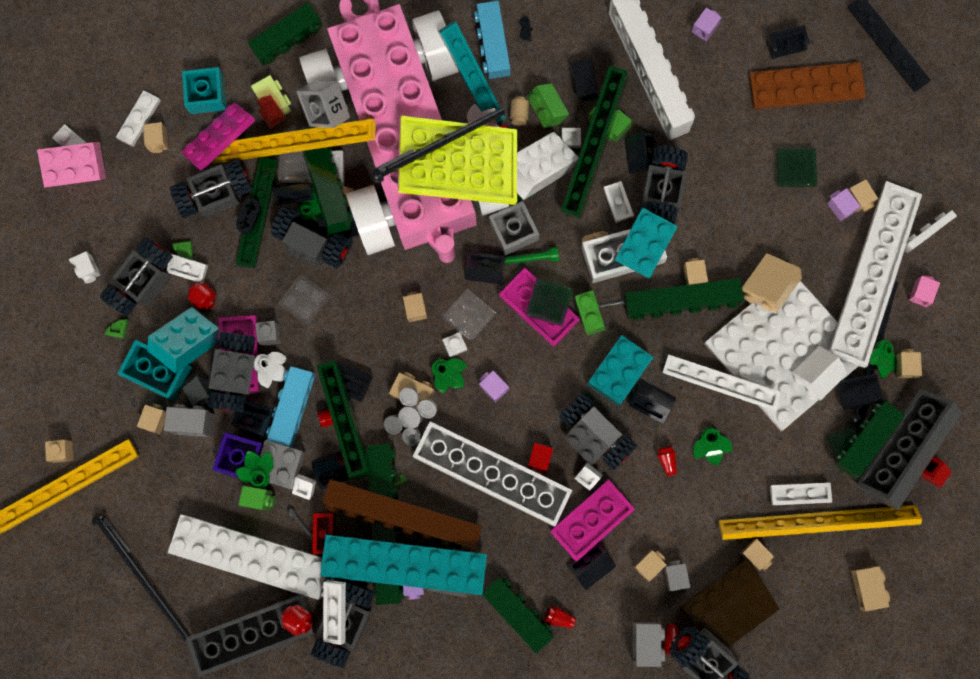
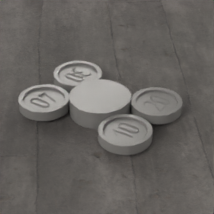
[384,387,437,446]

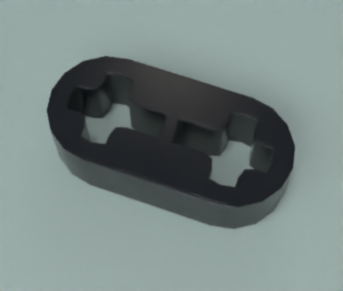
[236,199,261,235]

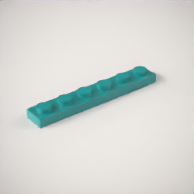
[438,21,505,124]

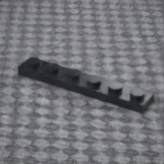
[847,0,931,93]

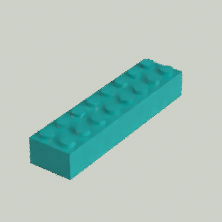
[320,535,487,595]

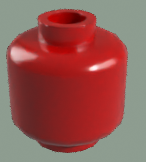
[188,282,217,310]
[281,605,312,636]

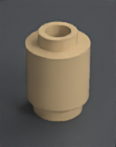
[510,96,529,126]

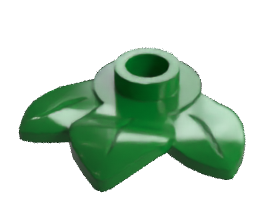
[297,190,323,223]
[870,340,897,378]
[431,358,467,394]
[693,427,732,466]
[236,451,274,488]

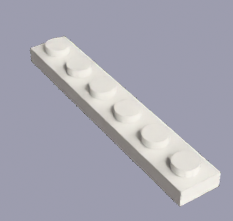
[663,355,782,411]

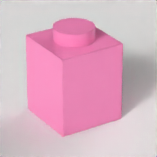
[909,275,940,307]

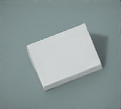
[792,346,848,401]

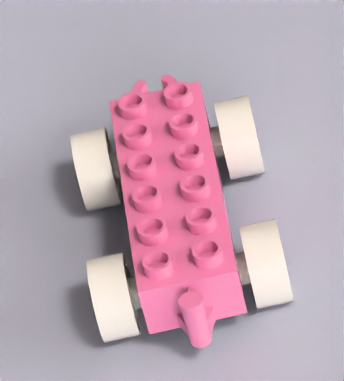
[299,0,509,263]

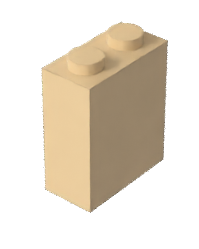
[742,253,802,313]

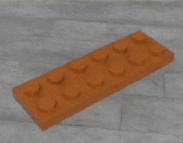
[749,62,866,109]

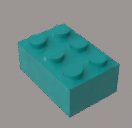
[615,208,678,279]
[148,307,219,374]
[587,335,654,407]
[117,340,192,402]

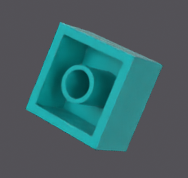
[182,67,227,114]

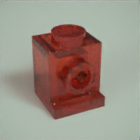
[257,95,286,129]

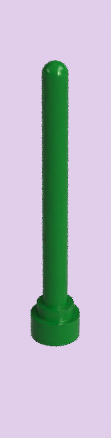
[505,246,559,265]

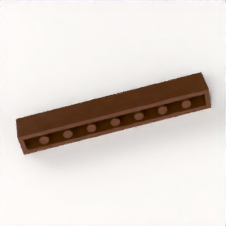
[321,479,482,552]

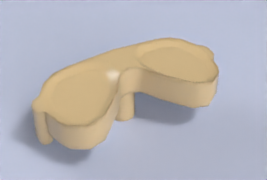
[582,231,608,242]

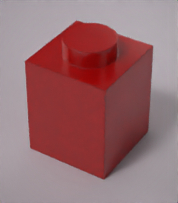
[528,443,553,474]
[921,457,952,488]

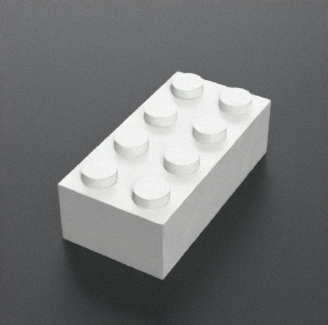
[517,132,579,200]
[581,229,667,283]

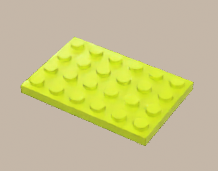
[398,116,517,205]

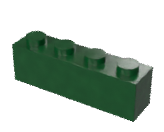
[247,2,323,66]
[834,401,905,479]
[482,577,554,654]

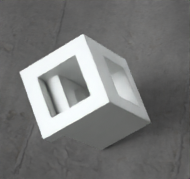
[69,252,100,283]

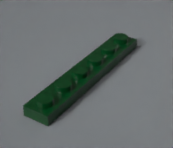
[236,157,279,269]

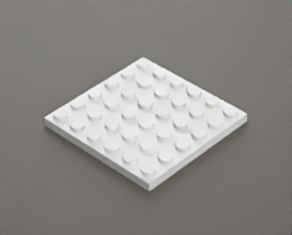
[704,281,858,431]

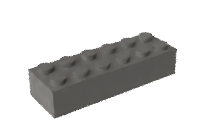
[856,389,962,510]
[186,595,317,677]

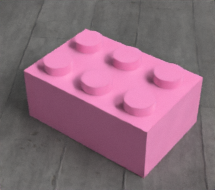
[37,142,106,187]

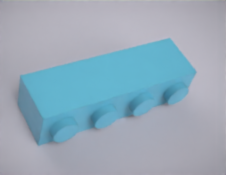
[474,1,510,79]
[266,366,315,448]

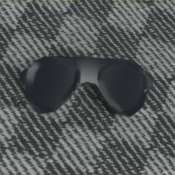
[519,16,533,42]

